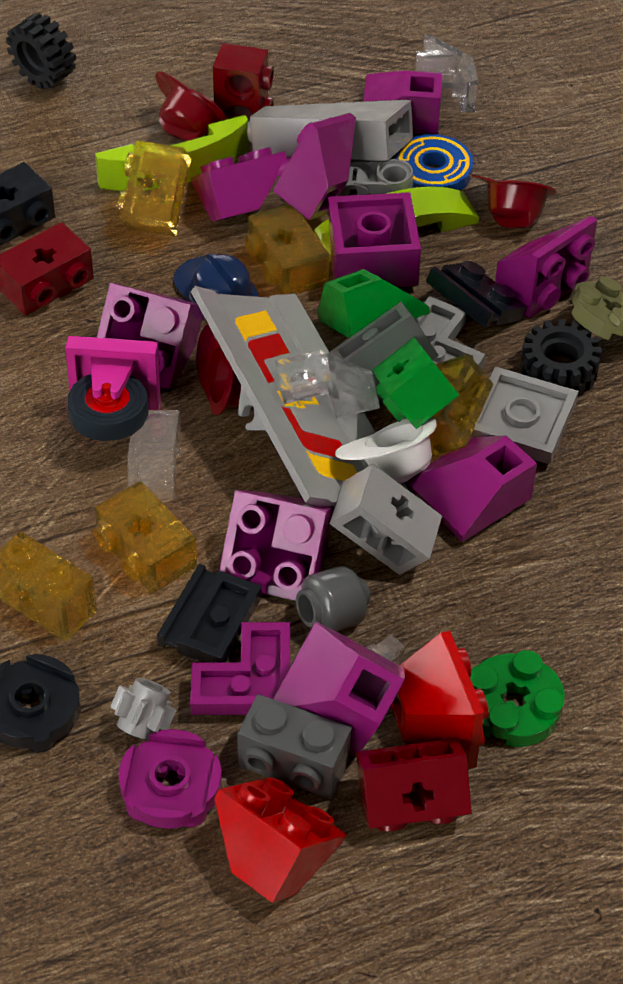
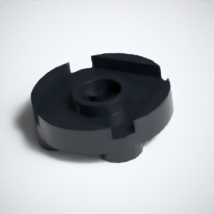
[0,654,81,753]

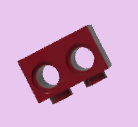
[213,43,274,123]

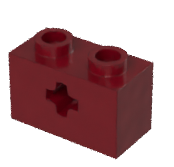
[0,222,94,316]
[356,738,472,831]

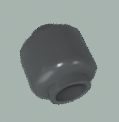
[296,566,370,632]

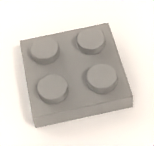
[465,366,579,465]

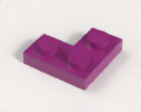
[190,622,290,715]

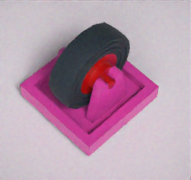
[65,336,161,441]

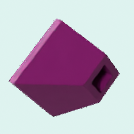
[363,71,443,135]
[273,113,356,220]
[191,147,287,222]
[495,215,597,319]
[97,282,203,389]
[404,435,537,542]
[219,490,335,600]
[273,621,405,757]

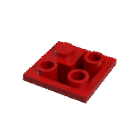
[390,630,489,770]
[214,777,347,903]

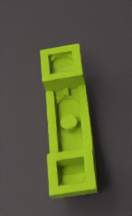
[95,115,249,191]
[314,187,479,262]

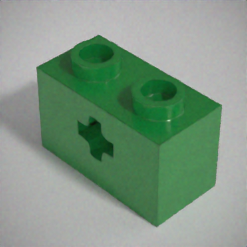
[372,337,459,429]

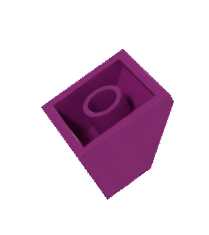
[328,192,421,287]

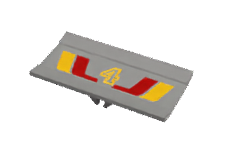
[191,286,408,507]

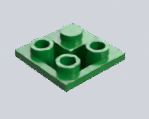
[317,269,430,338]

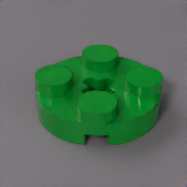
[470,650,565,747]

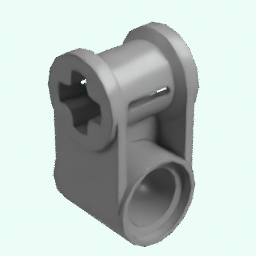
[340,159,413,196]

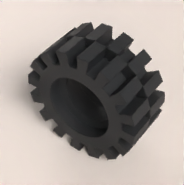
[6,13,77,89]
[520,319,602,397]

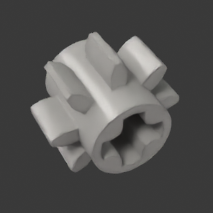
[110,678,177,739]

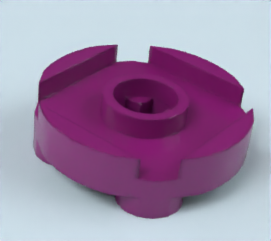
[119,729,222,829]

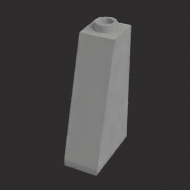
[247,100,413,161]

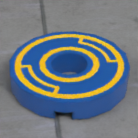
[395,134,473,190]

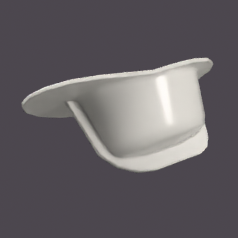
[335,417,437,484]

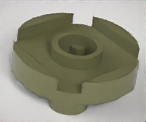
[568,276,623,344]

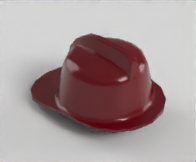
[155,71,227,142]
[469,174,557,228]
[196,324,241,416]

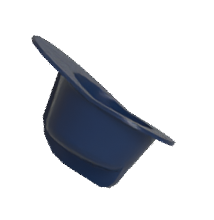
[174,253,258,316]

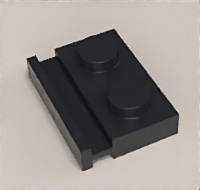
[425,261,528,328]
[157,563,262,663]

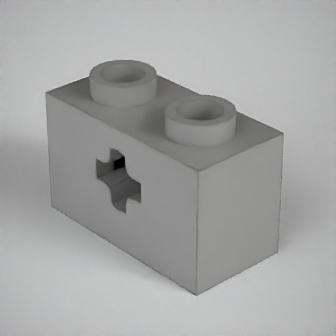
[329,464,442,575]

